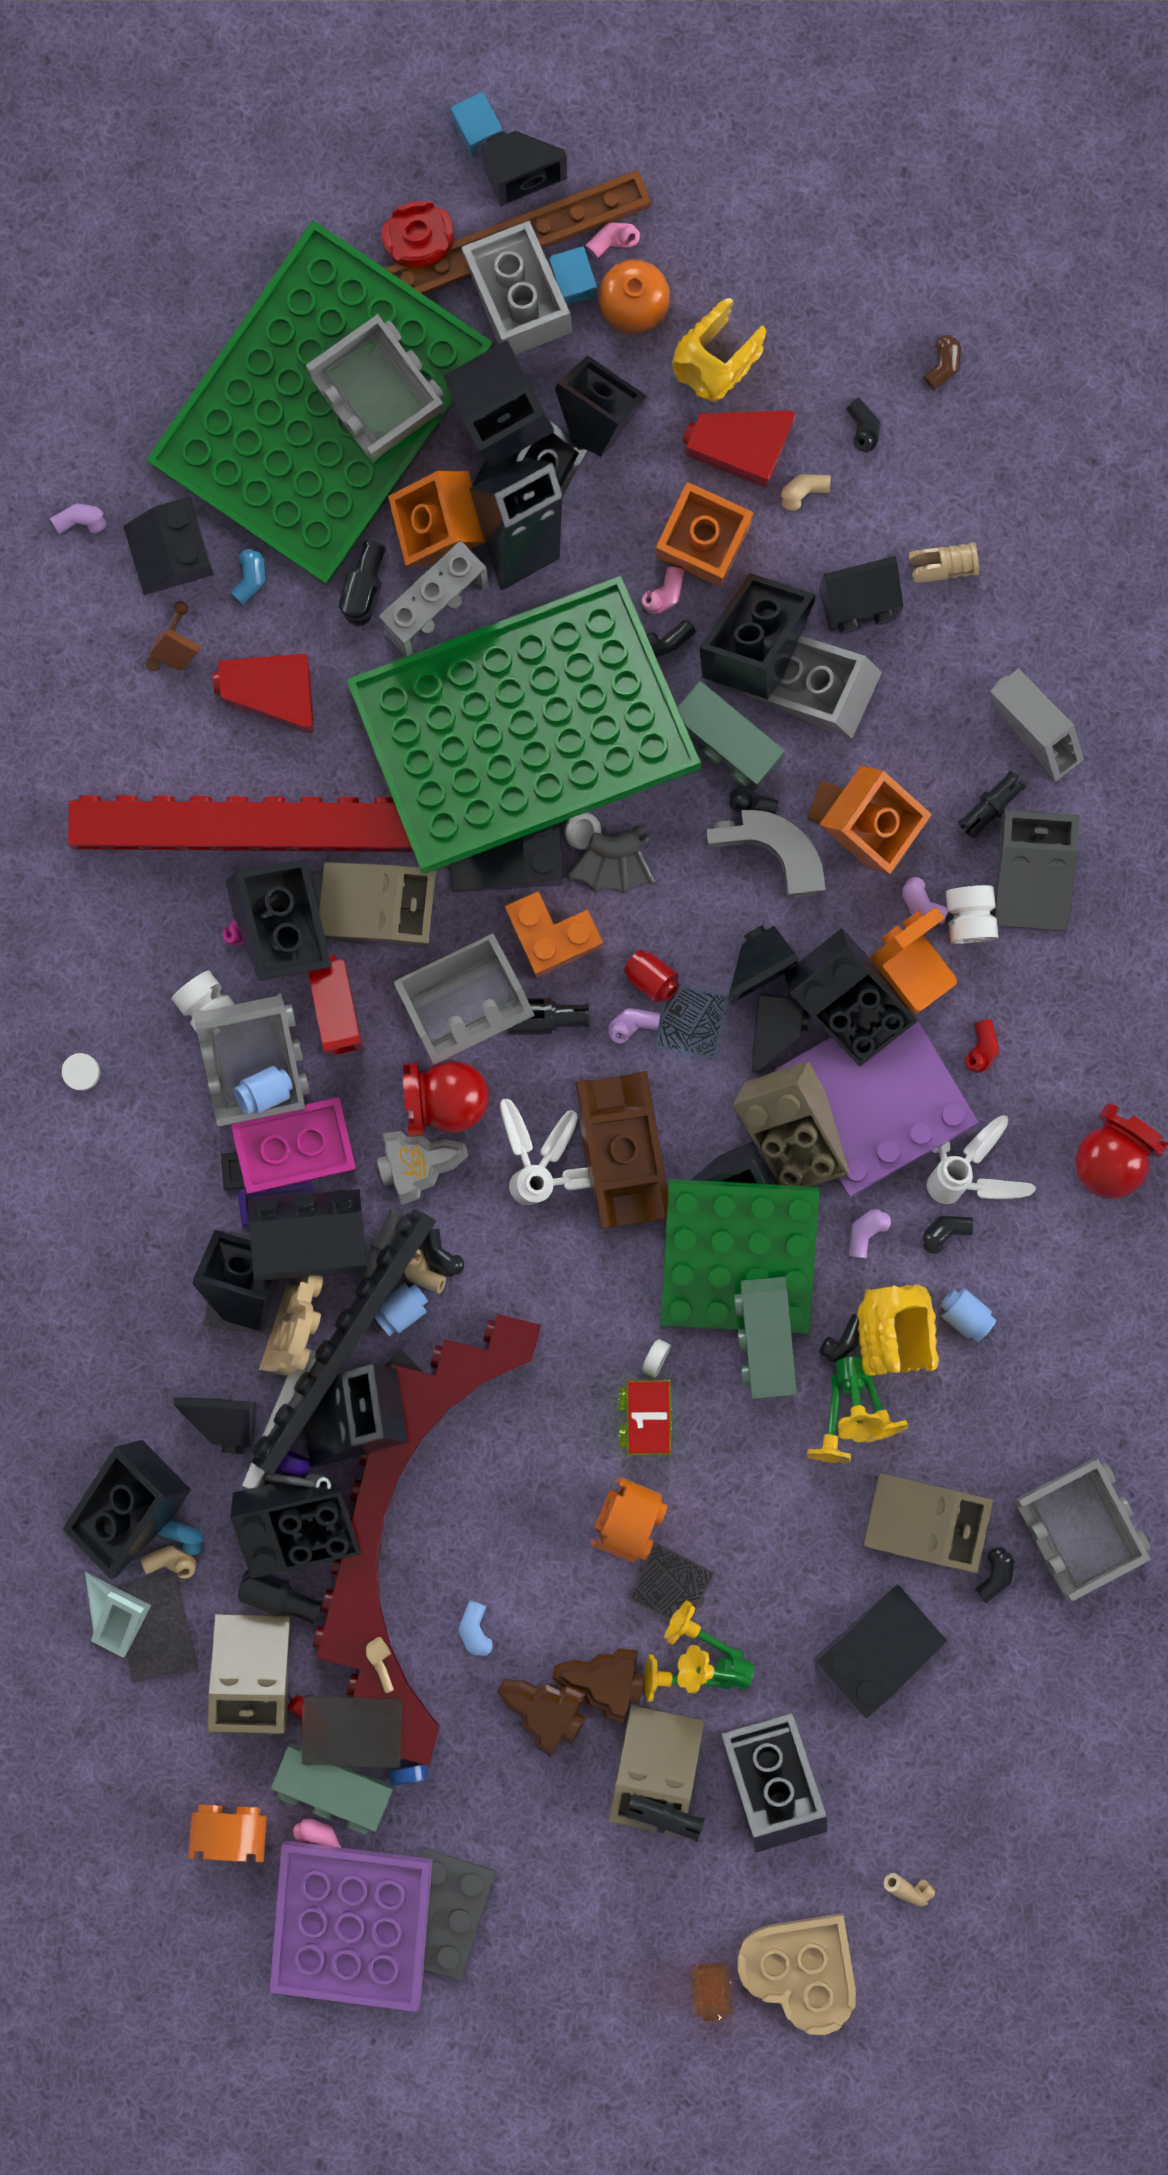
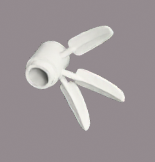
[500,1099,591,1205]
[927,1115,1036,1204]

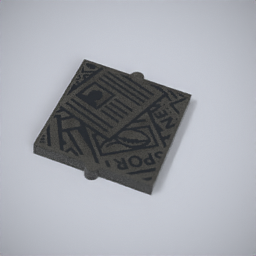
[629,1543,715,1620]

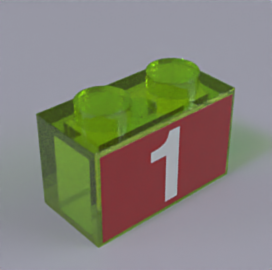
[619,1379,672,1455]

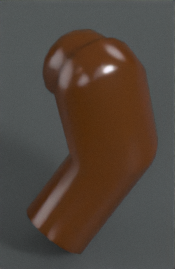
[923,335,961,390]

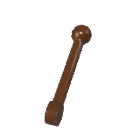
[146,601,188,671]

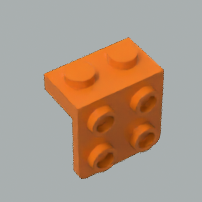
[869,907,957,1014]

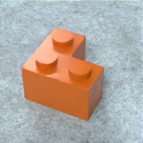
[505,891,603,978]

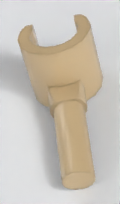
[366,1637,394,1693]

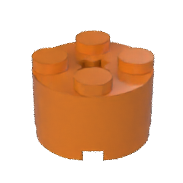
[591,1476,668,1563]
[188,1805,267,1862]

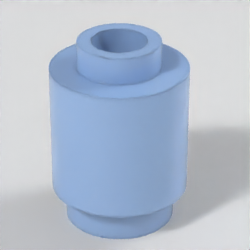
[234,1066,293,1115]
[375,1283,429,1336]
[940,1288,996,1342]

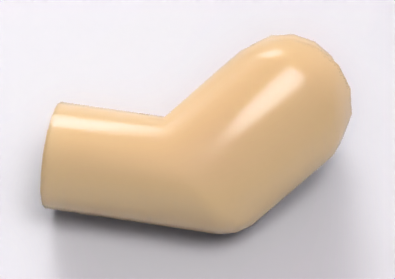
[781,474,831,511]
[404,1249,446,1294]
[140,1545,196,1579]
[884,1873,935,1907]

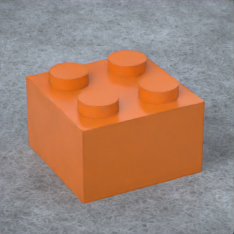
[388,471,485,566]
[655,482,754,588]
[819,766,932,874]

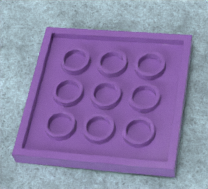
[775,1013,979,1198]
[269,1841,433,2012]

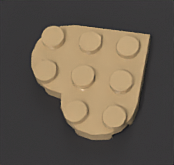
[259,1275,323,1376]
[737,1913,856,2035]

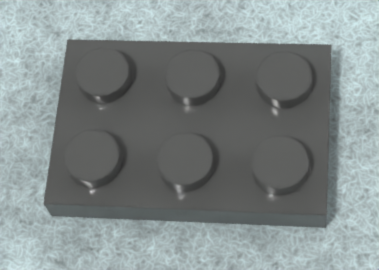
[421,1847,495,1981]

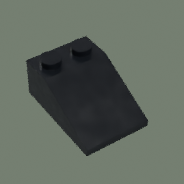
[699,573,816,700]
[451,823,563,892]
[225,859,332,982]
[63,1440,191,1580]
[814,1584,947,1719]
[721,1713,827,1853]

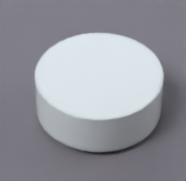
[564,813,601,850]
[62,1053,100,1091]
[642,1339,671,1378]

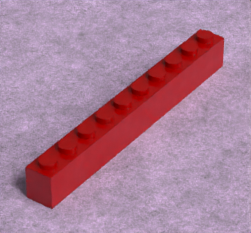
[68,795,413,852]

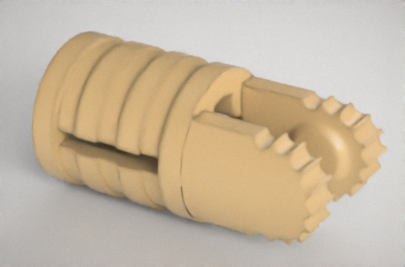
[909,542,979,583]

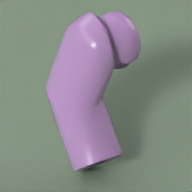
[50,503,106,534]
[902,877,948,925]
[608,1008,660,1044]
[848,1209,891,1258]

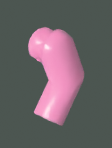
[585,222,640,259]
[641,567,684,614]
[293,1818,341,1847]

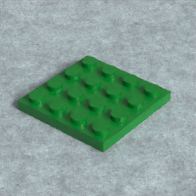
[660,1179,820,1334]

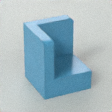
[450,91,502,156]
[550,246,597,306]

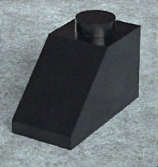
[751,996,809,1073]

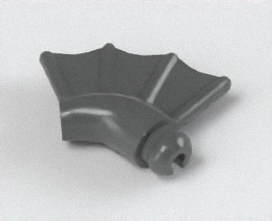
[567,825,655,893]
[265,1473,333,1489]

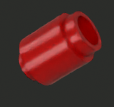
[624,950,679,1003]

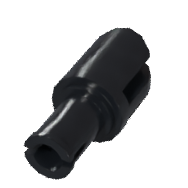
[338,541,386,627]
[507,998,589,1035]
[238,1569,322,1624]

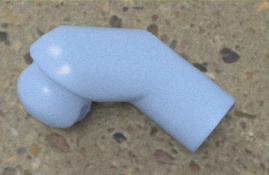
[459,1600,493,1657]

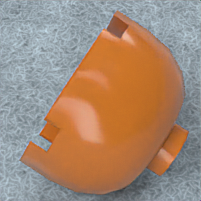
[598,259,670,334]

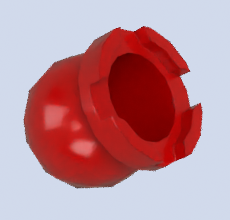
[403,1060,490,1137]
[1075,1103,1168,1199]

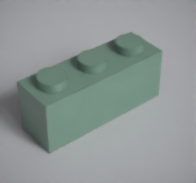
[677,681,785,790]
[735,1277,797,1399]
[271,1743,394,1834]

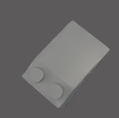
[461,221,573,355]
[744,636,882,738]

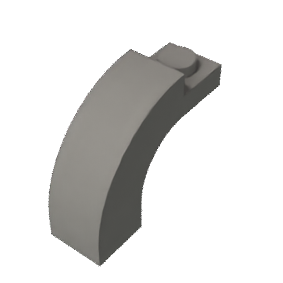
[705,810,826,898]

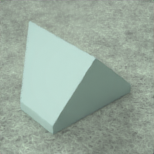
[85,1572,151,1658]

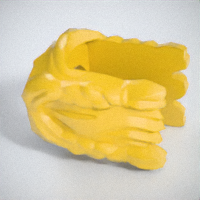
[672,298,766,403]
[857,1284,939,1376]

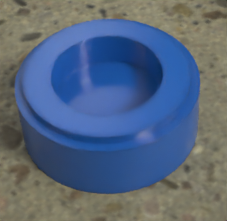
[389,1763,428,1785]

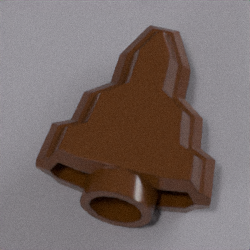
[552,1648,645,1725]
[497,1679,586,1757]

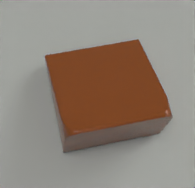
[150,629,200,670]
[807,780,845,823]

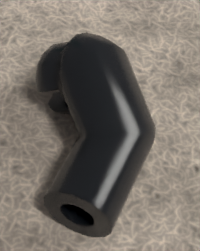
[846,397,881,452]
[647,620,696,658]
[729,786,779,814]
[922,1216,973,1254]
[423,1229,464,1277]
[819,1314,860,1362]
[975,1547,1014,1603]

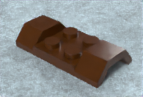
[575,1071,668,1229]

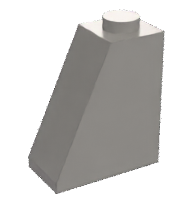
[990,668,1084,782]

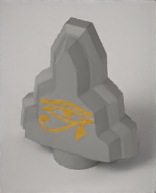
[377,1131,468,1206]

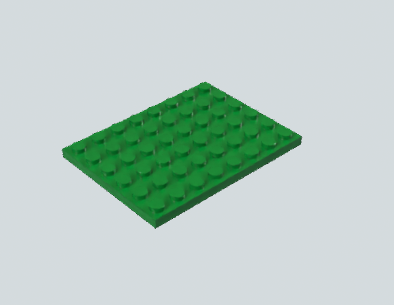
[146,220,494,586]
[346,576,701,875]

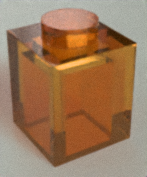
[690,1962,733,2022]

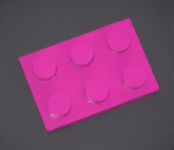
[230,1097,356,1195]

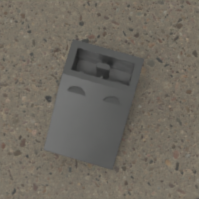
[994,810,1080,931]

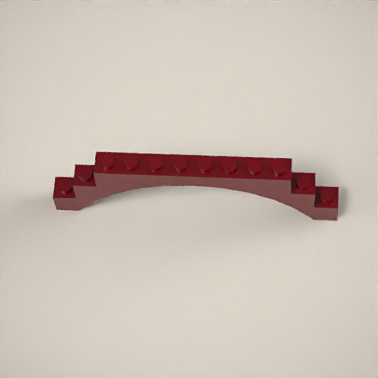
[312,1314,541,1766]

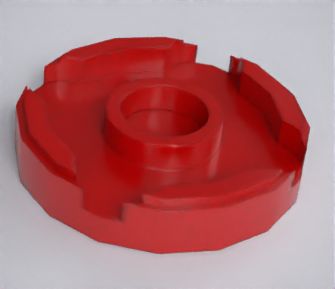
[381,201,455,268]

